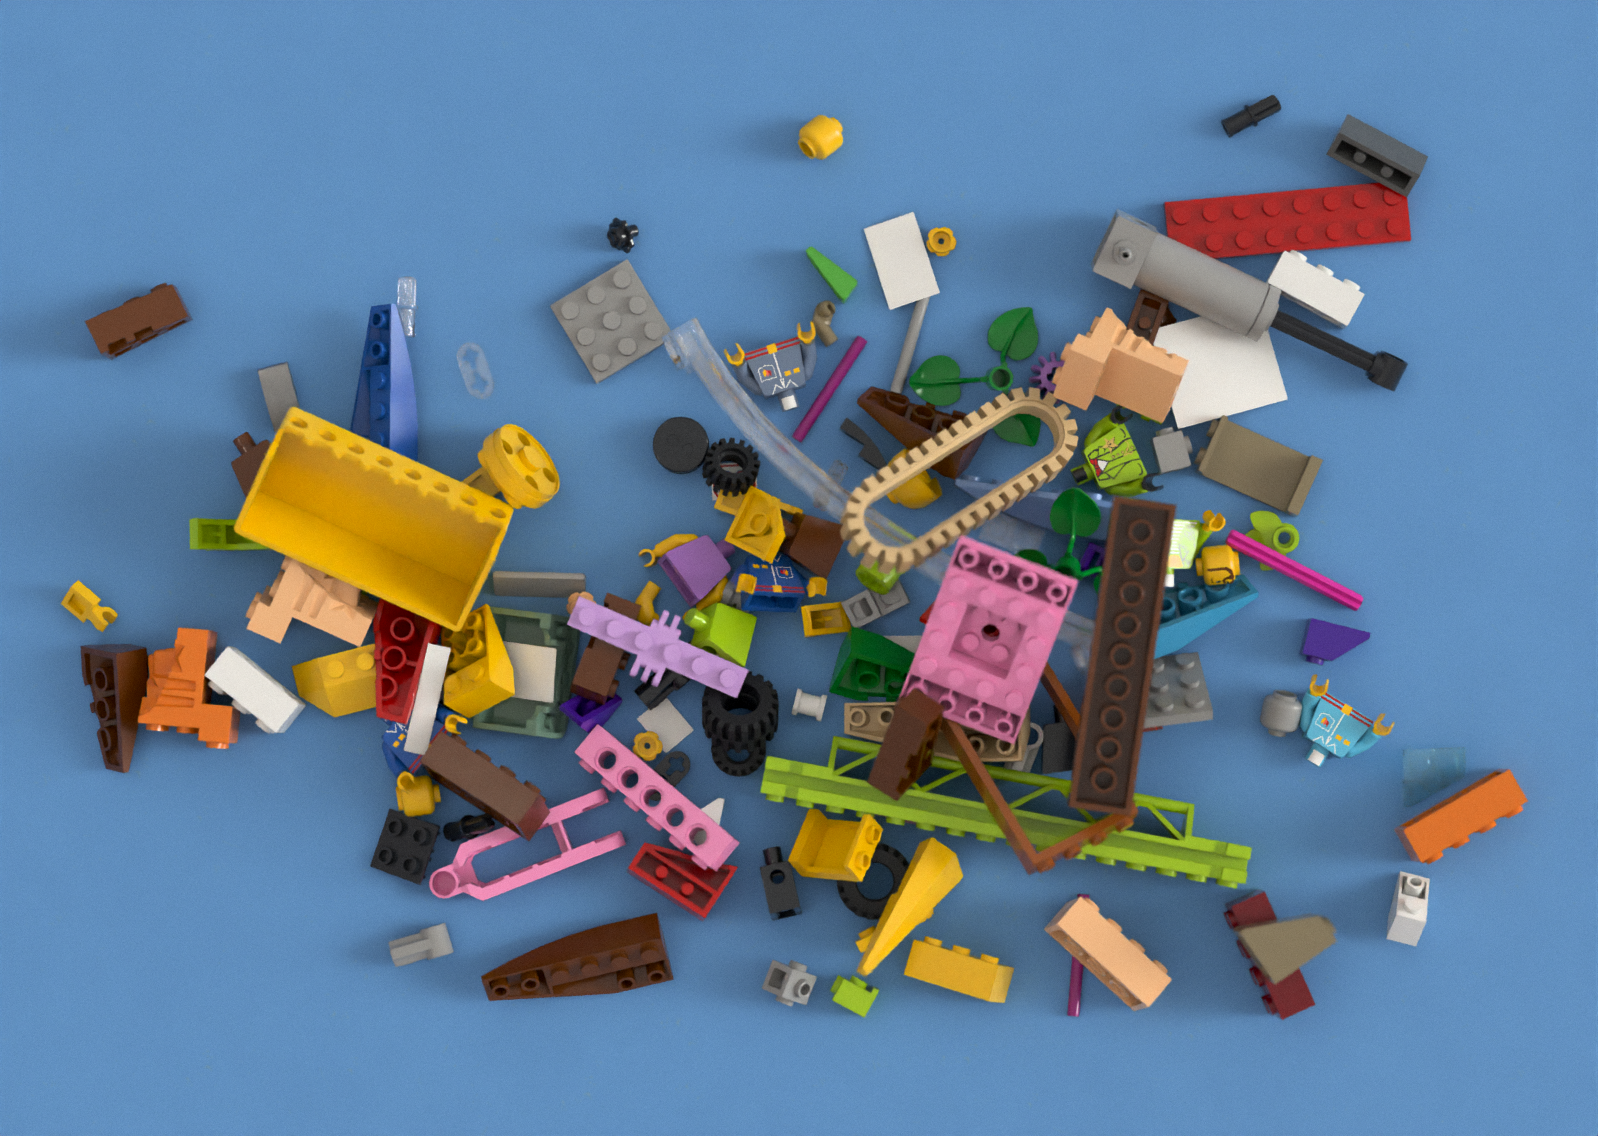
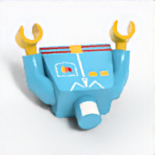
[1299,674,1394,768]

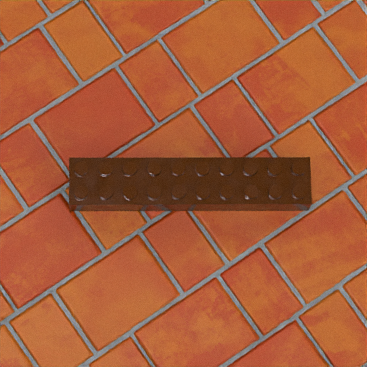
[1067,495,1177,816]

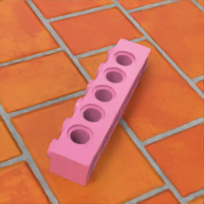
[574,724,740,871]

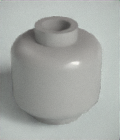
[1260,690,1302,737]

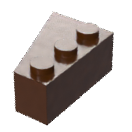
[85,283,193,360]
[570,593,641,705]
[867,688,945,801]

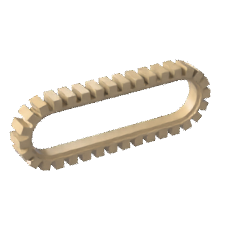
[840,387,1078,574]

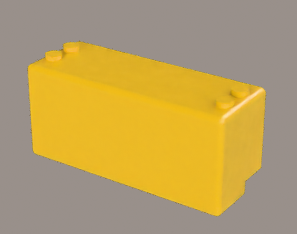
[234,407,514,631]

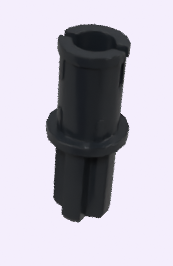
[1221,95,1281,138]
[443,813,495,842]

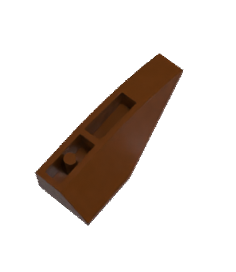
[481,913,674,1001]

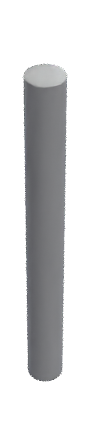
[890,297,930,395]

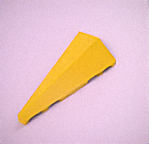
[856,837,963,976]

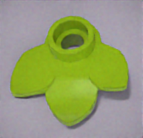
[1245,510,1300,571]

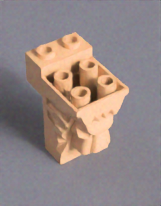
[1052,307,1189,423]
[245,556,378,647]

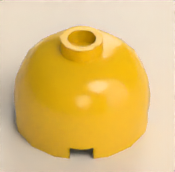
[886,448,943,509]

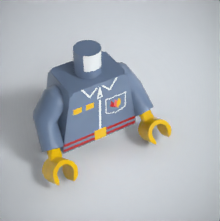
[723,321,817,412]

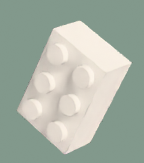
[205,646,307,734]

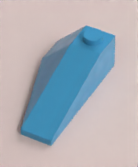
[1154,575,1259,659]

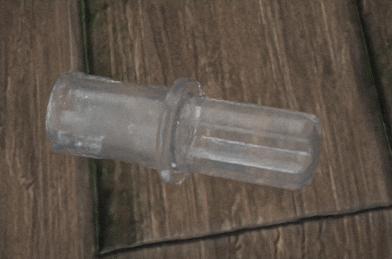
[396,276,418,337]

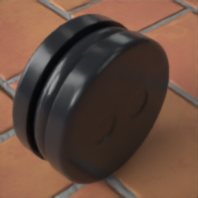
[653,417,709,474]

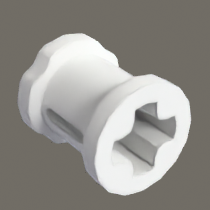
[792,688,827,721]

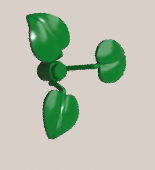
[909,307,1040,446]
[1014,487,1102,595]

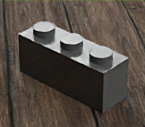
[1326,114,1428,197]

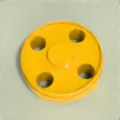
[477,424,560,509]

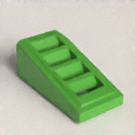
[806,246,858,303]

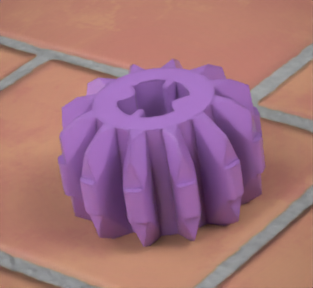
[1029,352,1065,404]

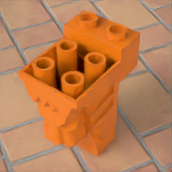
[138,627,240,749]

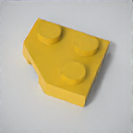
[724,485,785,563]

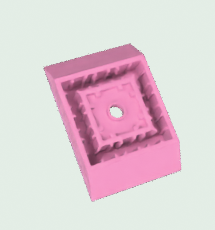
[899,535,1078,744]

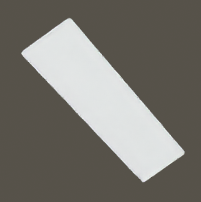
[404,643,451,755]

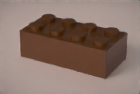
[420,731,550,842]

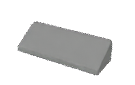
[493,571,586,598]

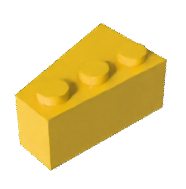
[904,936,1014,1003]

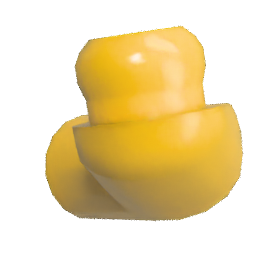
[635,580,662,627]

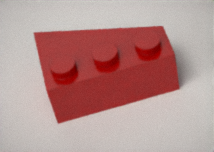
[626,842,738,922]

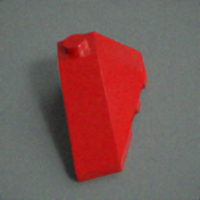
[373,598,442,725]

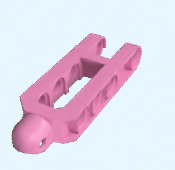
[429,788,626,901]

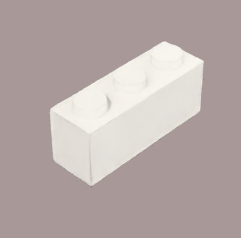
[1266,250,1365,329]

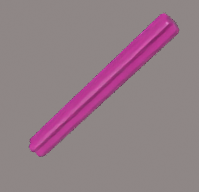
[1225,530,1363,611]

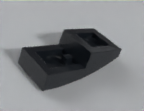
[840,418,887,470]

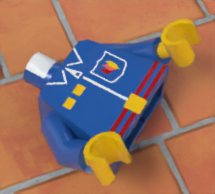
[730,554,827,613]
[380,703,467,794]

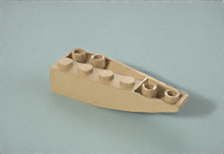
[844,702,1030,762]

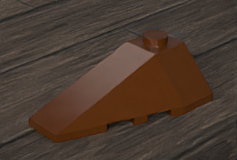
[857,386,988,480]
[80,644,148,773]

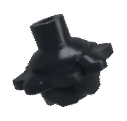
[607,217,639,253]

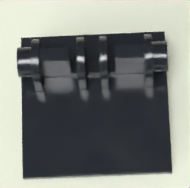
[370,809,441,885]

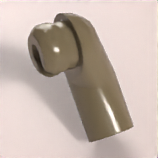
[812,300,838,348]

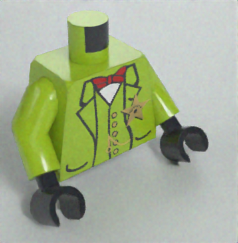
[1070,405,1164,498]

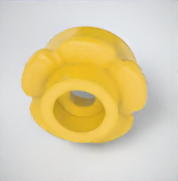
[926,227,956,257]
[633,731,663,761]

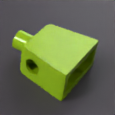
[684,603,757,668]

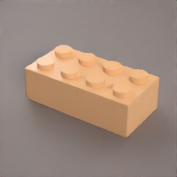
[1044,897,1172,1011]

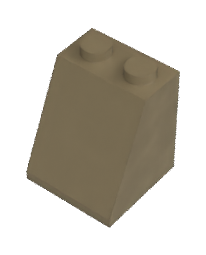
[1233,913,1337,984]

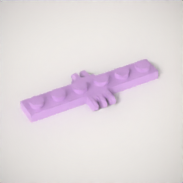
[567,596,749,698]

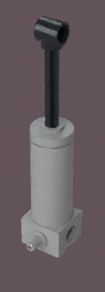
[1091,209,1408,391]

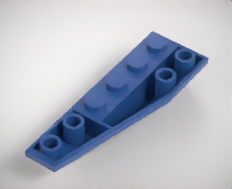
[350,304,418,462]

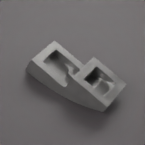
[258,361,300,432]
[841,579,911,628]

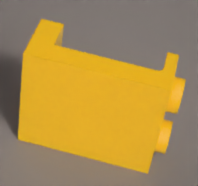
[788,809,883,882]

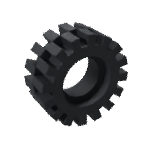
[702,438,760,497]
[711,744,766,777]

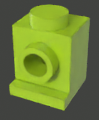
[830,975,879,1018]

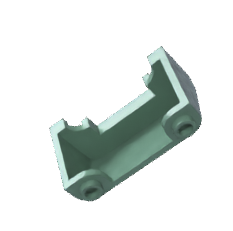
[472,607,580,739]

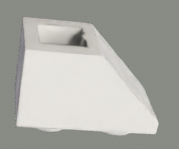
[1386,871,1430,946]

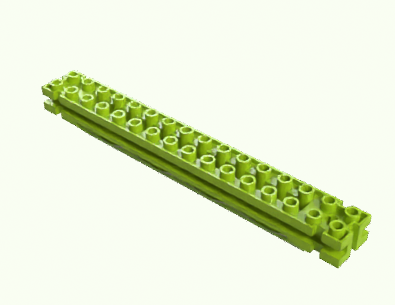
[760,736,1252,889]

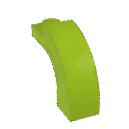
[189,518,273,551]

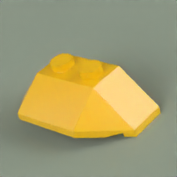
[292,643,376,718]

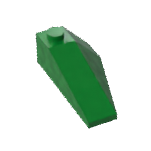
[829,626,915,702]

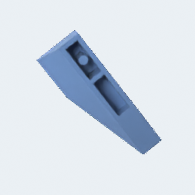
[954,475,1111,542]

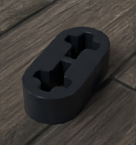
[649,751,691,801]

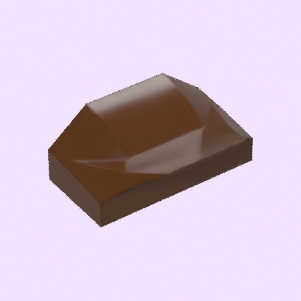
[1126,289,1177,346]

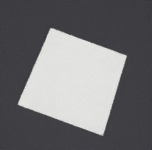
[1150,316,1288,429]

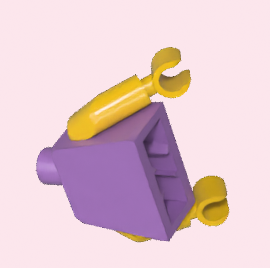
[638,534,735,629]

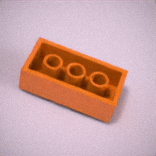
[1394,769,1528,864]

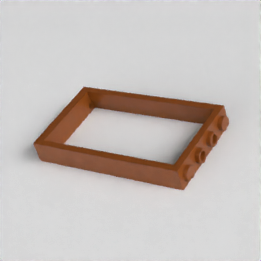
[940,662,1139,875]

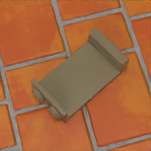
[1194,415,1323,517]

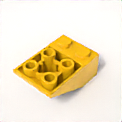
[441,604,515,718]

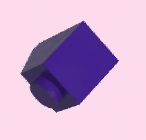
[1299,618,1371,666]

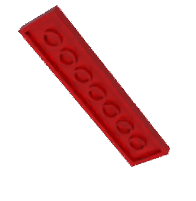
[1164,183,1411,259]

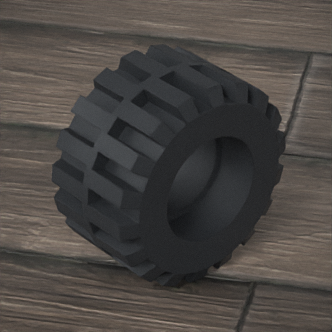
[702,671,779,754]
[837,843,909,920]

